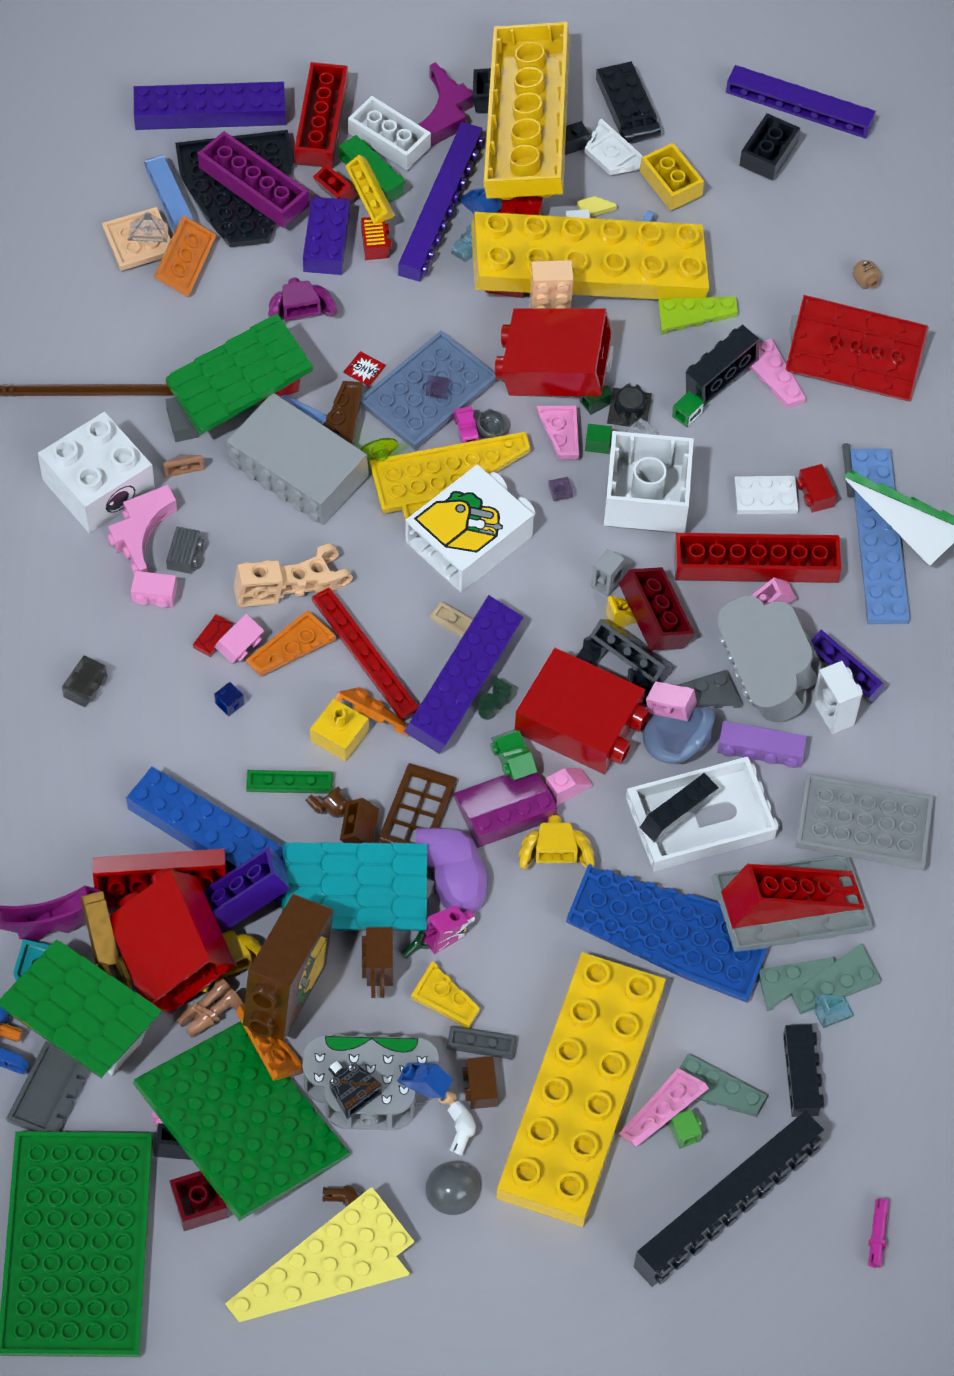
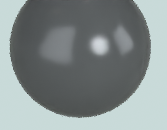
[426,1161,480,1215]

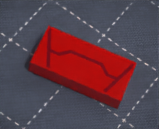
[193,614,233,657]

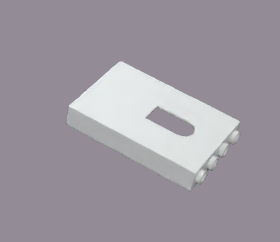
[626,757,778,872]

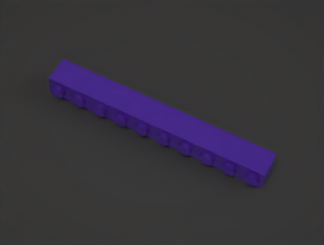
[398,122,485,282]

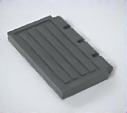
[6,1041,90,1132]

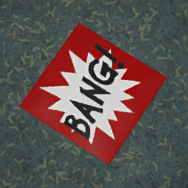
[343,351,386,387]

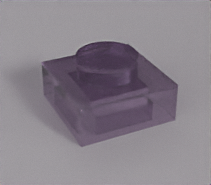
[426,375,448,399]
[548,477,573,501]

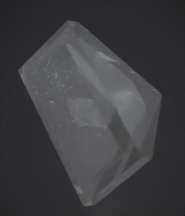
[128,212,169,242]

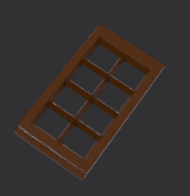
[377,763,457,843]

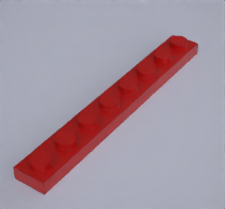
[312,587,419,721]

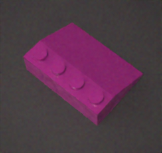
[453,772,557,848]

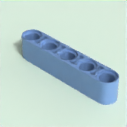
[144,155,193,231]

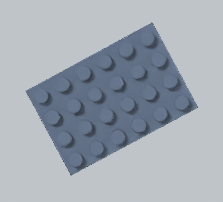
[360,331,497,450]

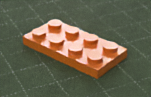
[154,215,216,297]

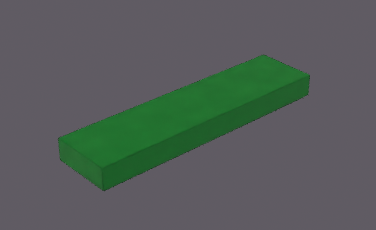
[246,770,333,794]

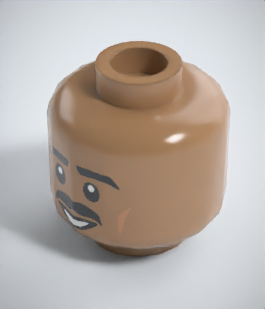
[853,260,881,289]

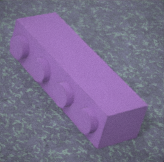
[717,721,806,768]

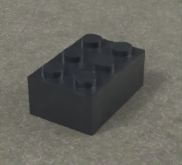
[739,113,800,180]

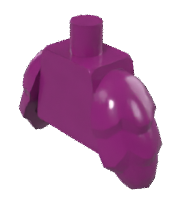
[268,277,338,321]

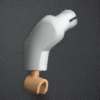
[438,1091,476,1155]

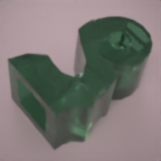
[478,676,512,720]

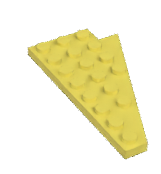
[225,1187,414,1322]

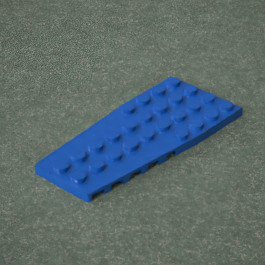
[566,864,768,1003]

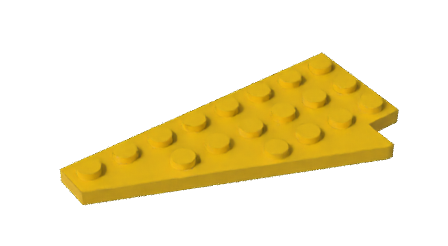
[369,431,530,523]

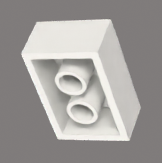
[812,661,863,734]

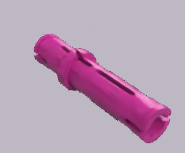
[867,1198,890,1268]

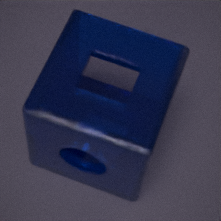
[214,682,244,717]

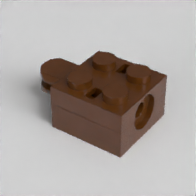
[362,927,393,998]

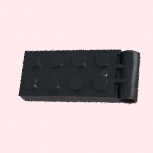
[596,61,661,143]

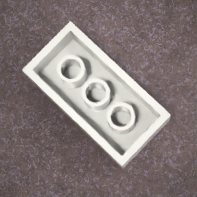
[348,96,431,170]

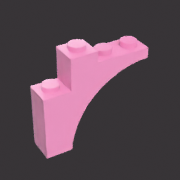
[107,485,177,574]

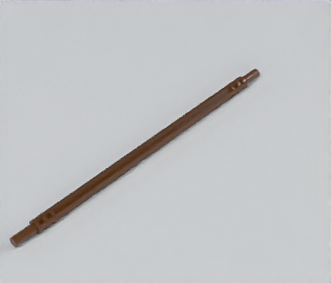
[0,384,174,396]

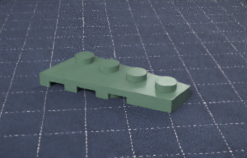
[791,944,881,1014]
[679,1054,767,1117]

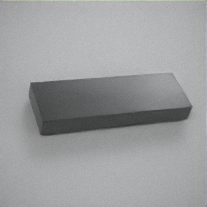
[447,1026,516,1060]

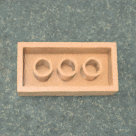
[529,260,573,308]

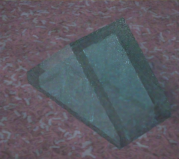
[814,995,854,1028]

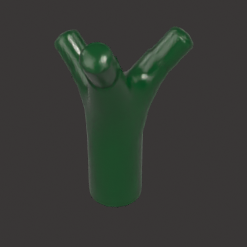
[400,931,429,959]

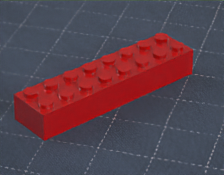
[674,533,842,583]

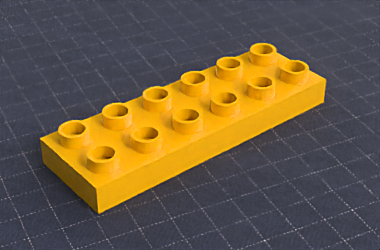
[484,22,570,200]
[471,212,709,299]
[496,952,666,1228]

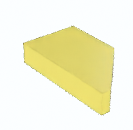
[577,196,617,218]

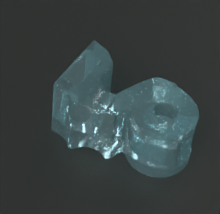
[451,224,473,262]

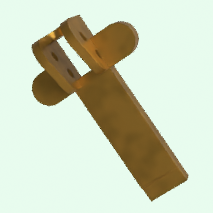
[80,891,132,988]

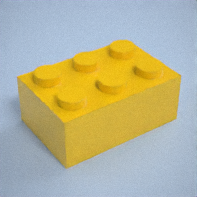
[640,143,704,211]

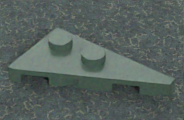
[758,957,834,1011]

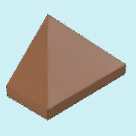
[163,454,204,478]

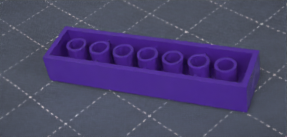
[133,81,286,130]
[403,595,523,754]

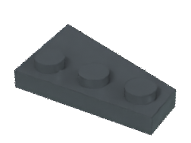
[676,670,742,708]

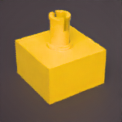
[310,698,369,762]

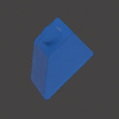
[459,188,502,214]

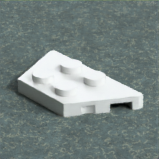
[585,119,643,175]

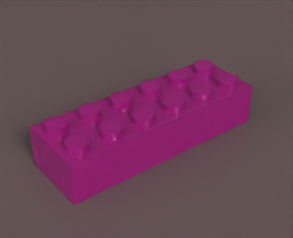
[198,131,309,228]

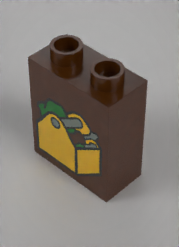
[243,894,334,1041]

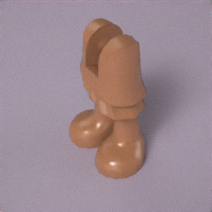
[177,977,244,1037]

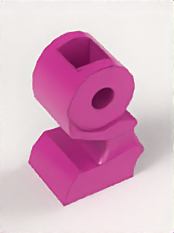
[453,406,479,443]

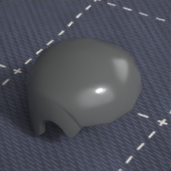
[476,409,507,439]

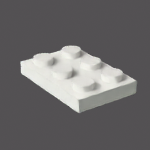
[734,476,798,515]

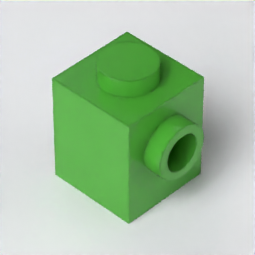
[669,1109,702,1149]

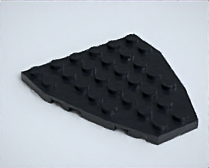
[175,130,293,247]

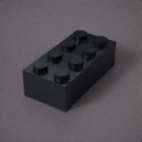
[686,324,759,407]

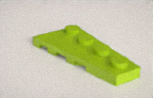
[658,297,738,335]

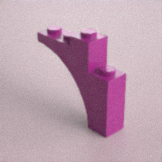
[418,62,473,147]
[0,885,100,942]

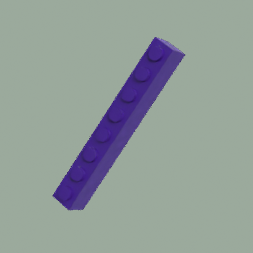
[726,65,876,139]

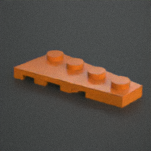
[246,610,336,677]
[236,1004,303,1081]

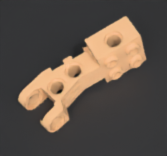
[233,543,353,608]

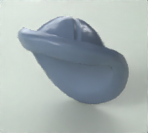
[643,706,715,764]

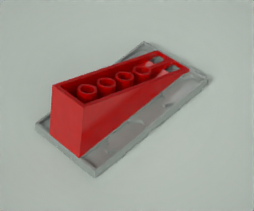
[711,855,873,952]

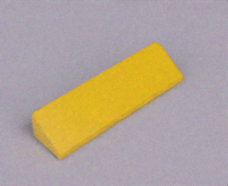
[345,155,395,225]

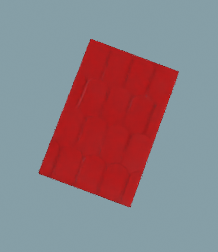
[786,295,929,402]

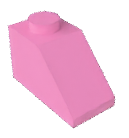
[751,578,796,605]
[546,768,593,805]

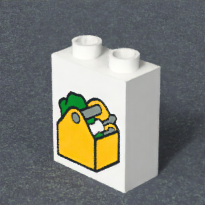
[406,464,535,593]

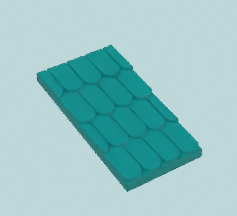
[282,842,427,931]

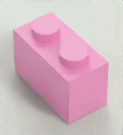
[131,571,177,608]
[214,614,264,664]
[646,681,697,721]

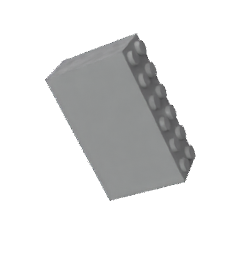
[226,393,369,525]

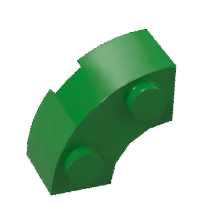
[490,729,537,780]

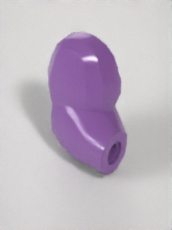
[415,828,488,913]

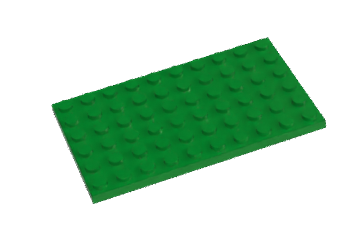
[0,1131,153,1357]

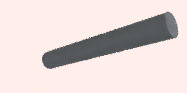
[842,443,855,498]

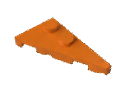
[335,687,410,737]

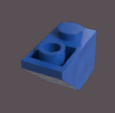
[397,1063,453,1099]

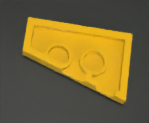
[411,960,480,1029]

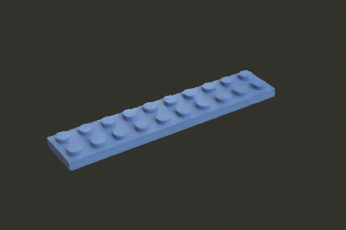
[850,449,910,624]

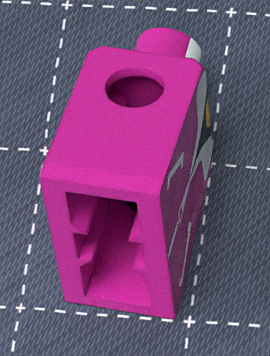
[423,906,475,954]

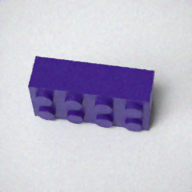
[303,197,350,275]
[203,847,290,933]

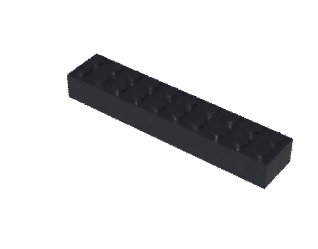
[634,1110,824,1287]

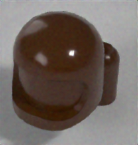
[305,786,349,818]

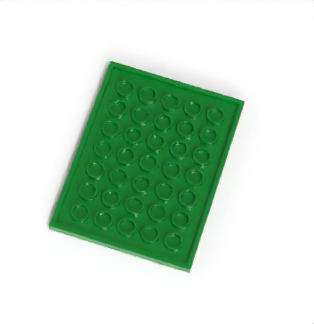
[133,1021,349,1221]

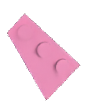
[536,405,579,460]

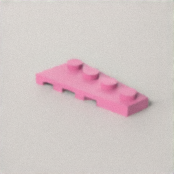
[748,338,806,409]
[619,1068,709,1147]

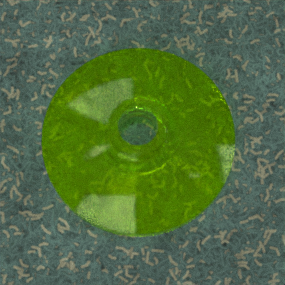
[360,438,399,462]

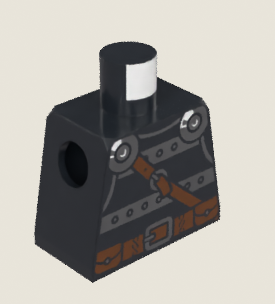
[328,1061,382,1119]

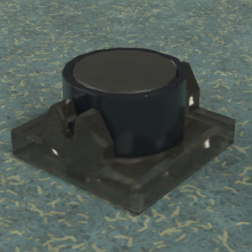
[607,383,652,429]

